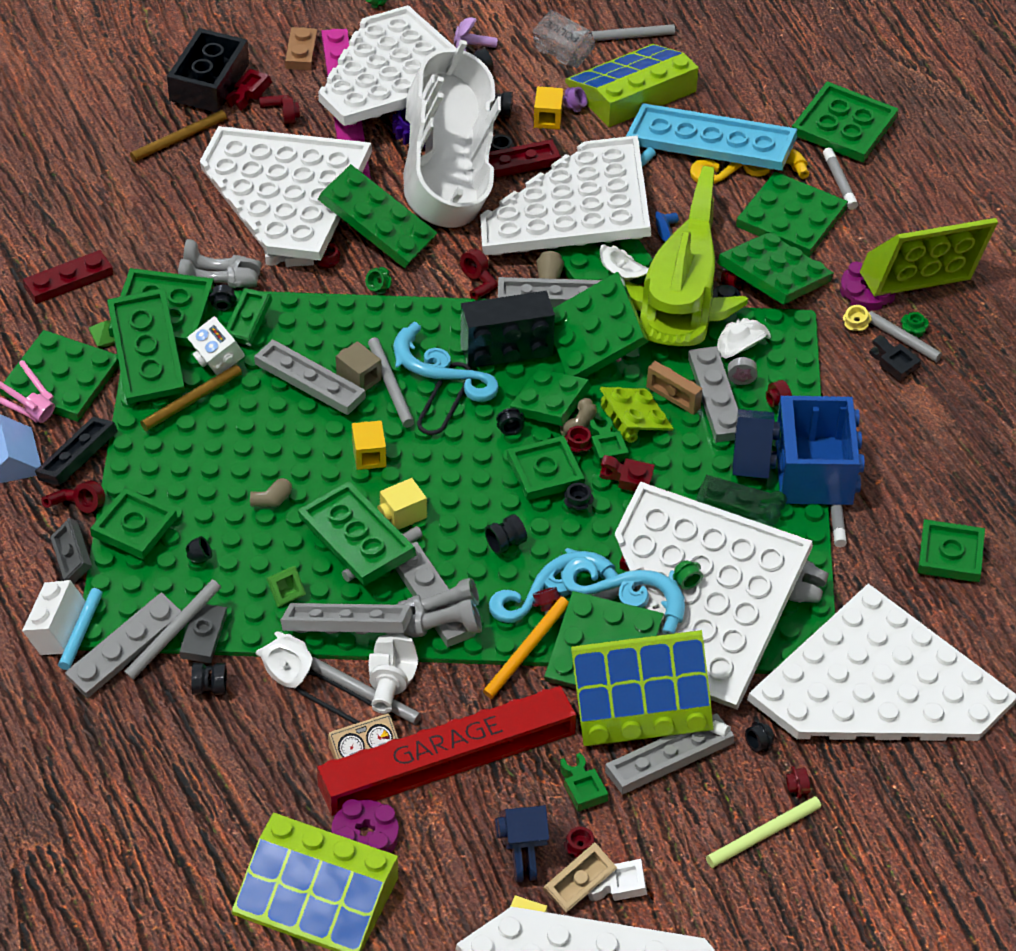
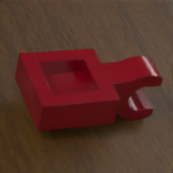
[599,455,655,492]

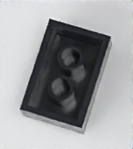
[167,28,249,113]
[461,291,555,368]

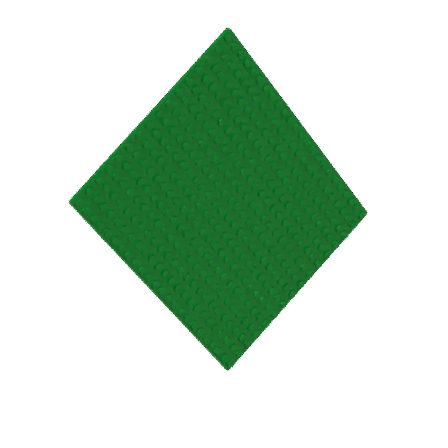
[79,290,835,674]

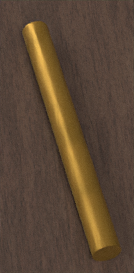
[130,110,227,162]
[140,364,242,431]

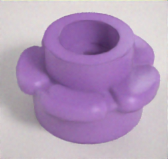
[563,87,587,112]

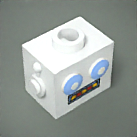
[187,316,246,376]

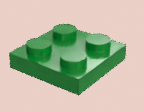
[510,368,591,426]
[507,436,585,501]
[90,488,177,559]
[918,519,985,582]

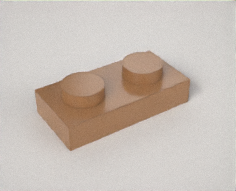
[285,27,318,70]
[646,361,703,415]

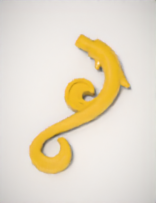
[690,148,810,184]

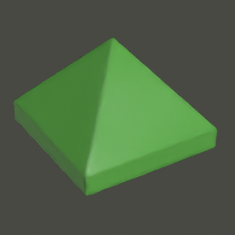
[89,320,115,349]
[266,566,306,607]

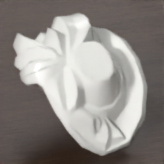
[600,244,649,281]
[717,318,771,359]
[256,632,312,688]

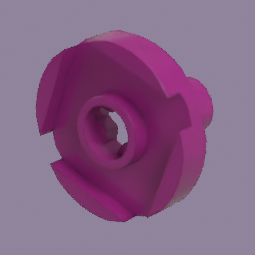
[840,261,896,311]
[331,799,399,853]

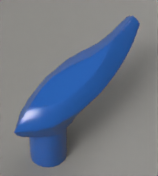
[656,211,679,243]

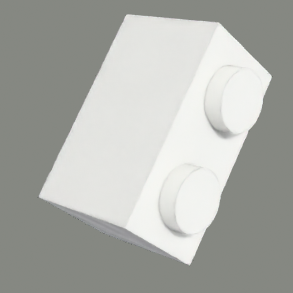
[22,580,86,655]

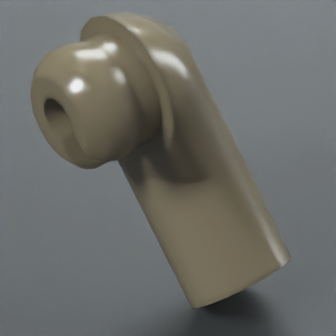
[559,398,597,436]
[250,478,292,507]

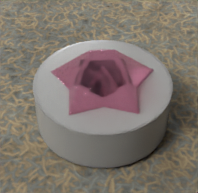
[728,357,757,385]

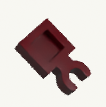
[225,69,273,111]

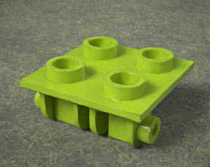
[600,387,674,443]

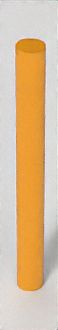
[483,597,569,699]

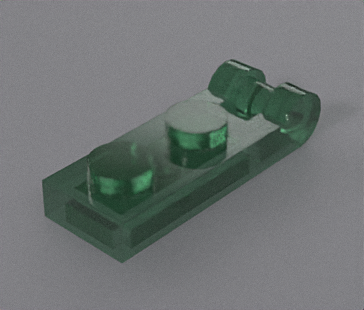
[697,474,787,525]

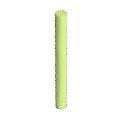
[706,796,821,868]

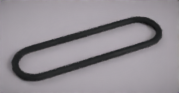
[417,362,472,435]
[295,670,392,724]

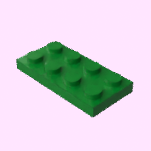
[318,164,437,268]
[107,288,186,404]
[298,481,417,586]

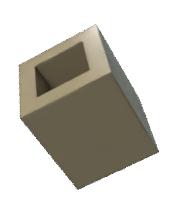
[336,341,382,390]

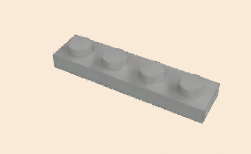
[498,277,602,307]
[254,339,366,415]
[688,346,738,443]
[394,542,475,648]
[65,592,181,699]
[280,603,413,635]
[605,713,734,795]

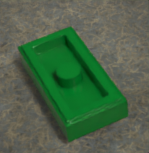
[225,288,273,346]

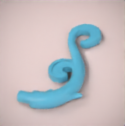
[393,322,498,402]
[489,548,618,623]
[562,557,685,634]

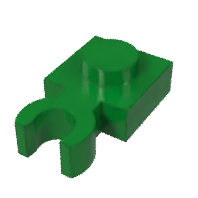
[590,417,629,466]
[560,753,608,812]

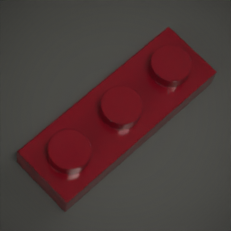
[489,139,561,178]
[23,250,113,304]

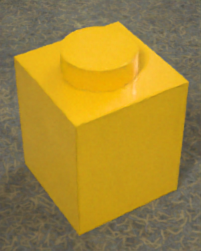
[533,86,564,130]
[352,420,386,470]

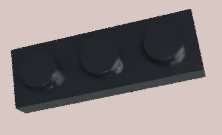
[35,417,118,486]

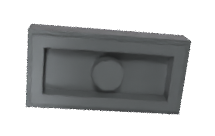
[50,518,92,584]
[179,604,227,663]

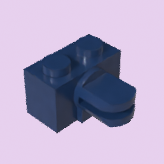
[732,409,780,478]
[494,805,549,883]

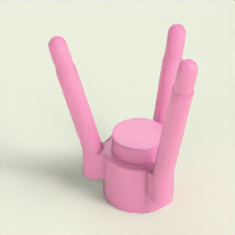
[0,360,55,423]

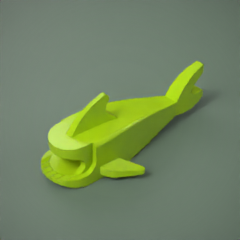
[624,166,748,346]

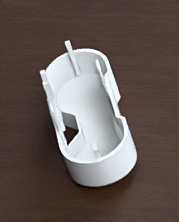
[403,40,501,228]

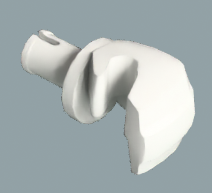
[369,633,418,714]

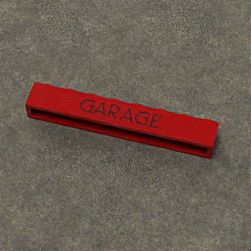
[317,686,576,816]

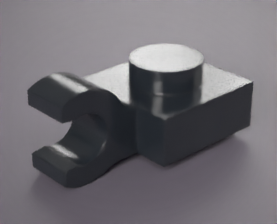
[869,335,921,381]

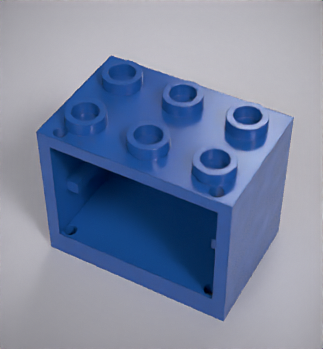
[775,396,865,505]

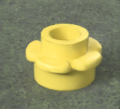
[843,305,871,331]

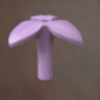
[454,17,498,52]

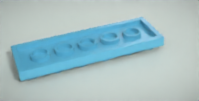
[626,103,797,171]

